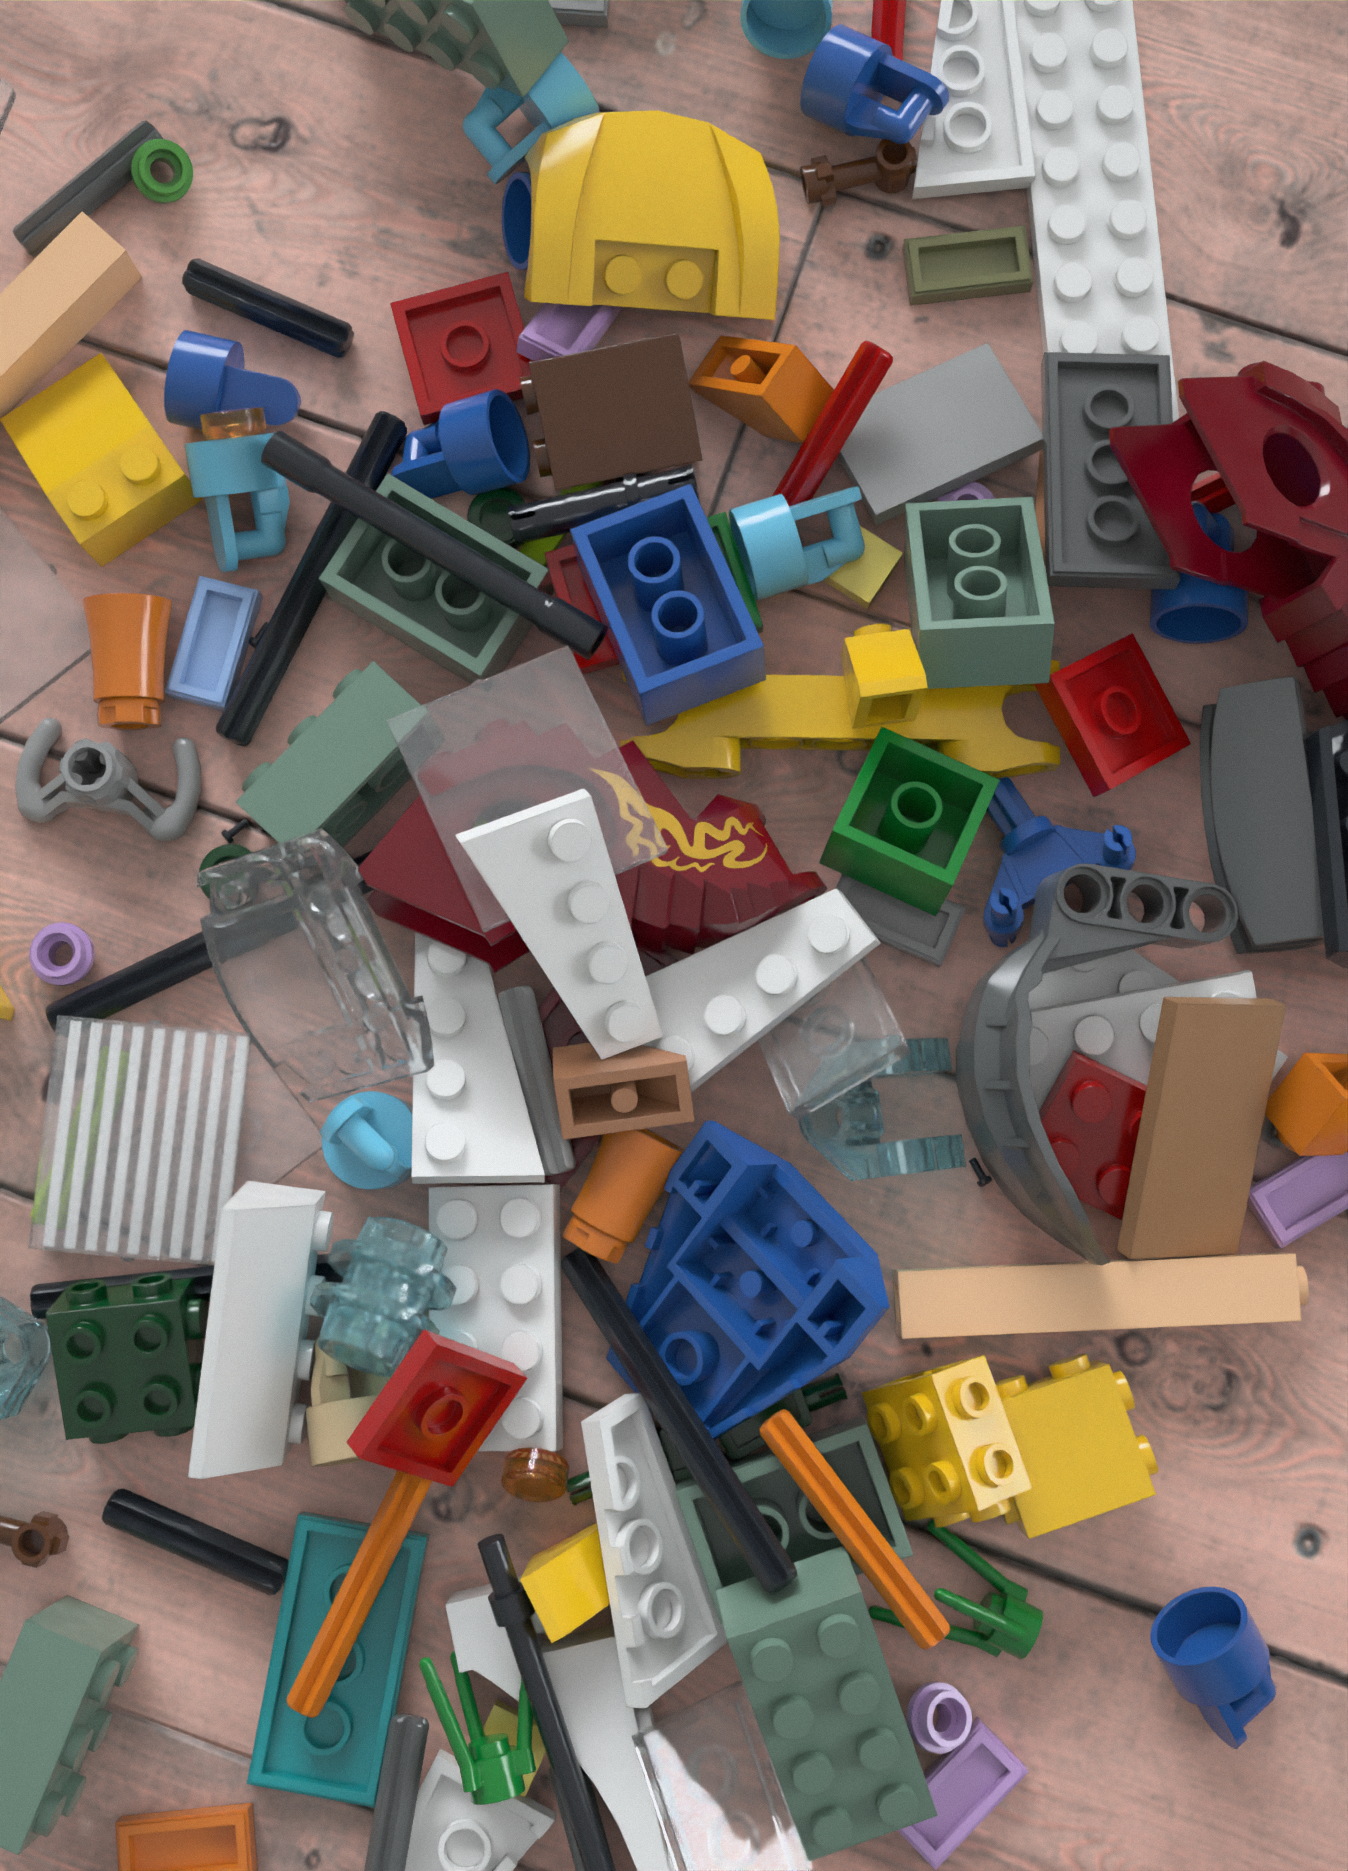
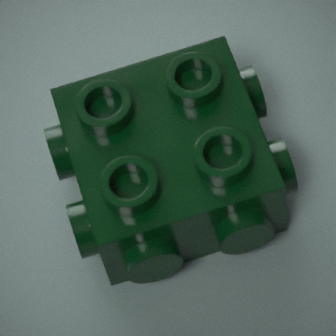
[46,1273,208,1444]

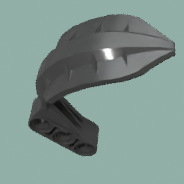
[956,864,1238,1265]

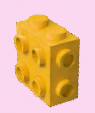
[995,1353,1158,1539]
[862,1355,1032,1528]

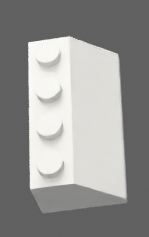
[188,1181,334,1479]

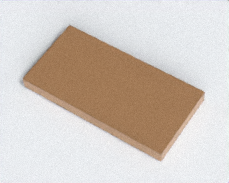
[1117,997,1286,1259]

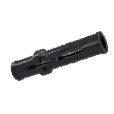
[508,464,701,546]

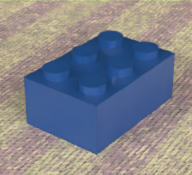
[570,484,766,726]

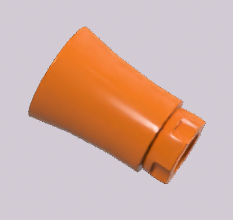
[82,593,172,730]
[562,1128,684,1264]

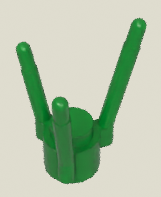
[868,1519,1043,1660]
[419,1651,536,1805]

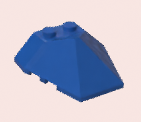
[606,1121,890,1440]

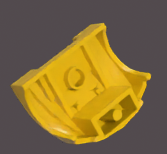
[524,110,780,320]

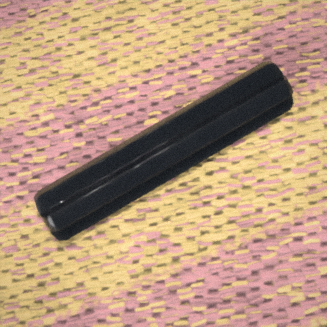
[182,258,354,358]
[102,1488,289,1596]

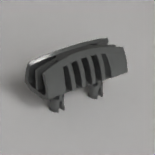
[1200,676,1325,954]

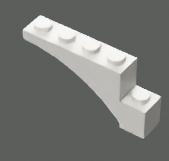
[445,1576,687,1871]

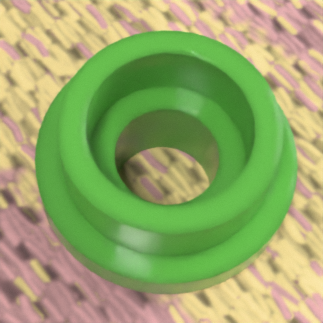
[131,139,193,204]

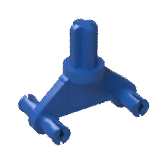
[983,777,1136,947]

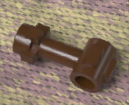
[800,139,918,207]
[0,1511,70,1568]

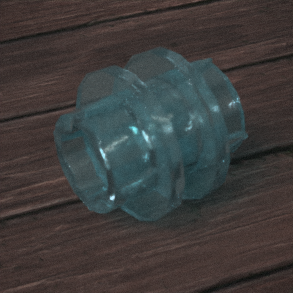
[310,1216,457,1377]

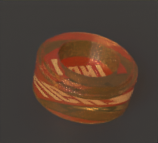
[200,407,267,440]
[501,1448,570,1502]

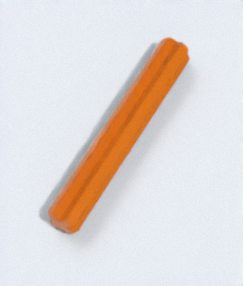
[759,1409,950,1650]
[286,1470,432,1718]

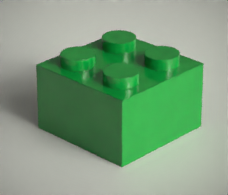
[819,726,1000,917]

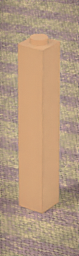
[0,211,142,419]
[892,1252,1309,1339]

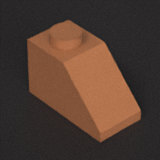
[553,1043,695,1140]

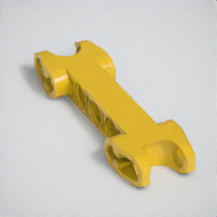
[620,660,1060,779]

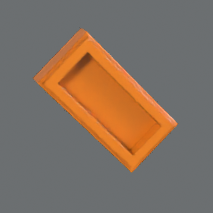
[115,1802,258,1871]

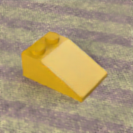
[0,353,203,567]

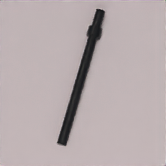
[477,1534,614,1871]

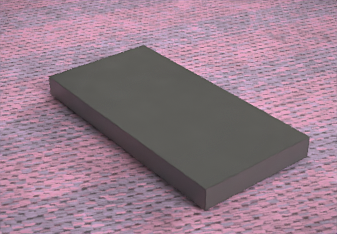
[1041,352,1180,590]

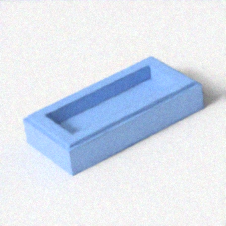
[165,576,263,711]

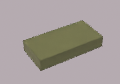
[902,225,1033,306]

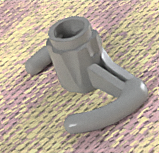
[15,718,201,841]

